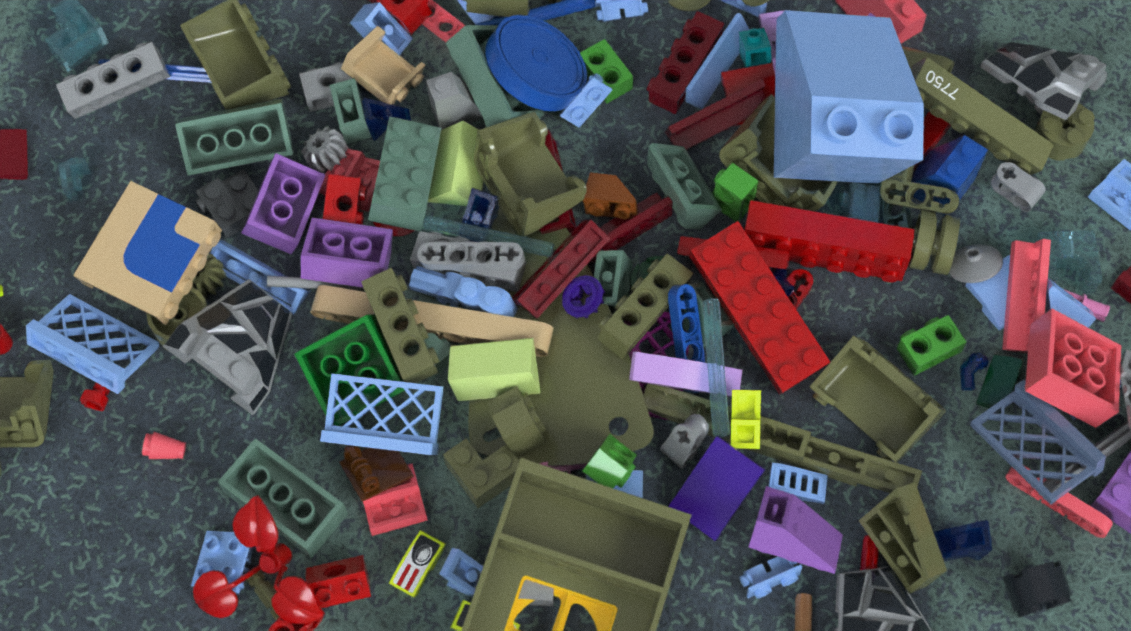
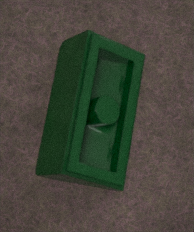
[976,355,1023,413]

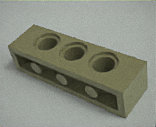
[597,253,693,360]
[361,268,440,383]

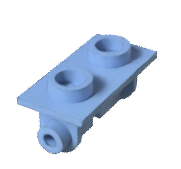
[595,0,648,22]
[560,73,612,127]
[739,556,802,598]

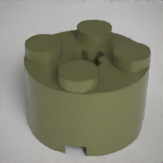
[1034,103,1095,161]

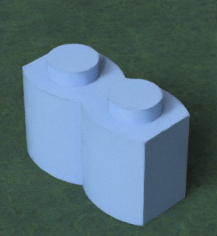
[454,277,518,317]

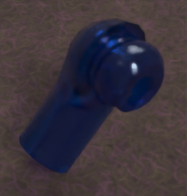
[771,268,794,296]
[960,352,989,391]

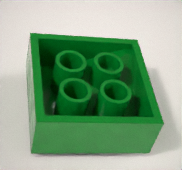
[294,314,411,426]

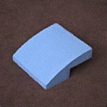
[1088,159,1131,231]
[966,255,1010,330]

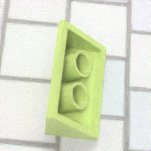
[428,121,484,208]
[448,338,541,401]

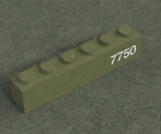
[911,57,1054,175]

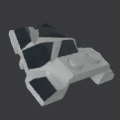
[981,42,1107,120]
[163,279,292,415]
[834,566,932,631]

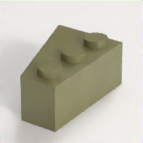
[859,482,947,594]

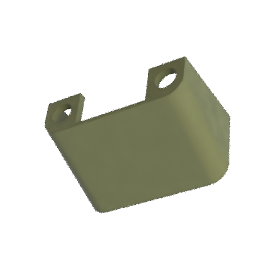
[180,0,292,109]

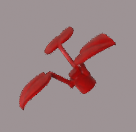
[193,495,325,624]

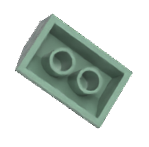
[647,143,722,229]

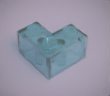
[44,0,109,72]

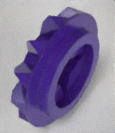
[562,275,605,319]

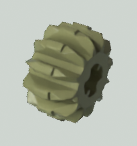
[192,253,227,299]

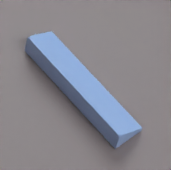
[685,13,750,109]
[210,240,311,315]

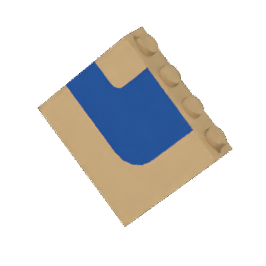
[73,181,222,325]

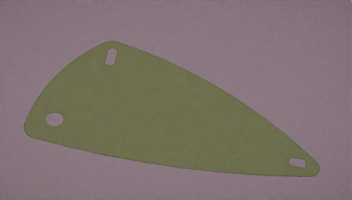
[468,207,654,466]

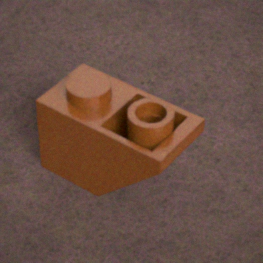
[583,172,638,219]

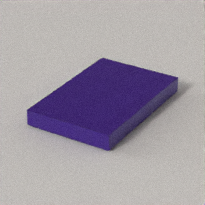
[668,436,766,541]

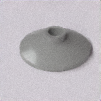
[949,244,1003,283]

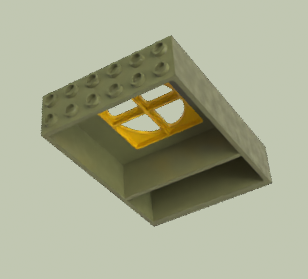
[461,458,691,631]

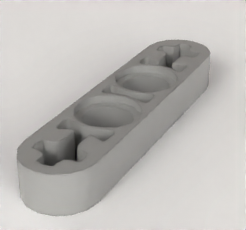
[417,242,525,271]

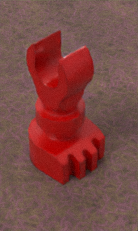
[80,383,110,411]

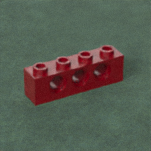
[647,11,725,114]

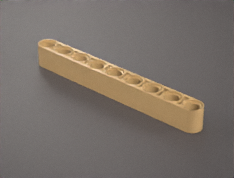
[310,285,554,357]

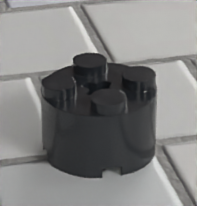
[1002,560,1072,617]

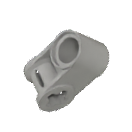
[991,162,1046,212]
[660,414,709,469]

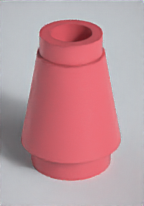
[142,431,186,459]

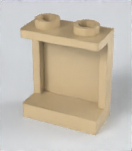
[341,26,426,108]

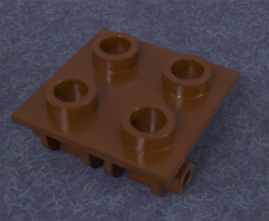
[339,445,414,502]

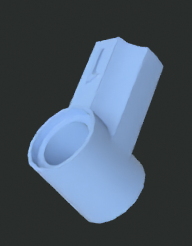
[409,266,465,307]

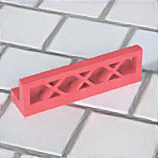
[1002,239,1051,353]

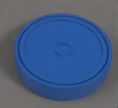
[485,15,587,111]

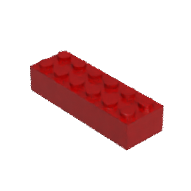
[745,200,915,283]
[689,221,830,395]

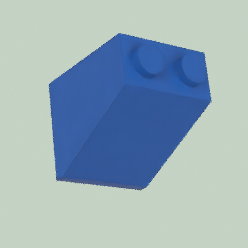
[911,135,988,216]

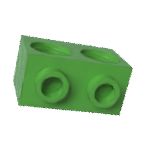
[580,39,633,103]
[712,163,758,222]
[897,315,966,376]
[582,434,637,489]

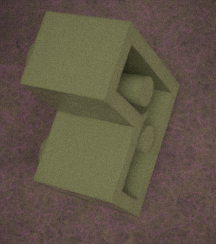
[487,386,547,458]
[443,439,519,508]

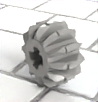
[301,126,348,173]

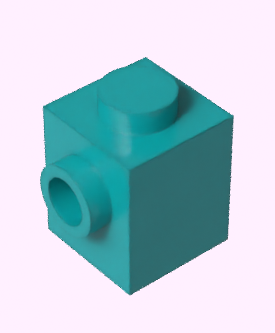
[739,28,771,68]

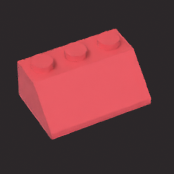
[835,0,927,44]

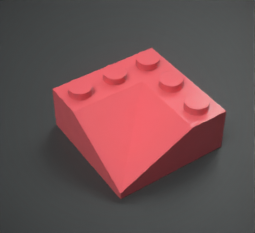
[1025,309,1121,428]

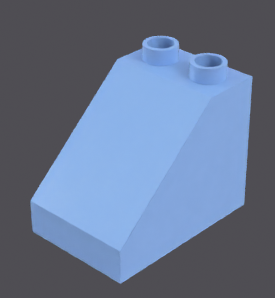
[774,10,924,184]

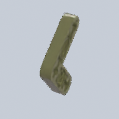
[880,165,959,214]

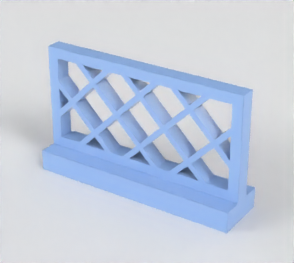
[26,294,159,394]
[320,374,444,455]

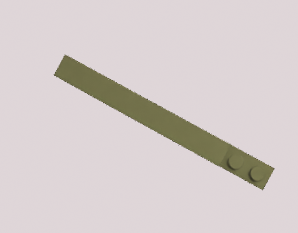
[643,384,922,493]

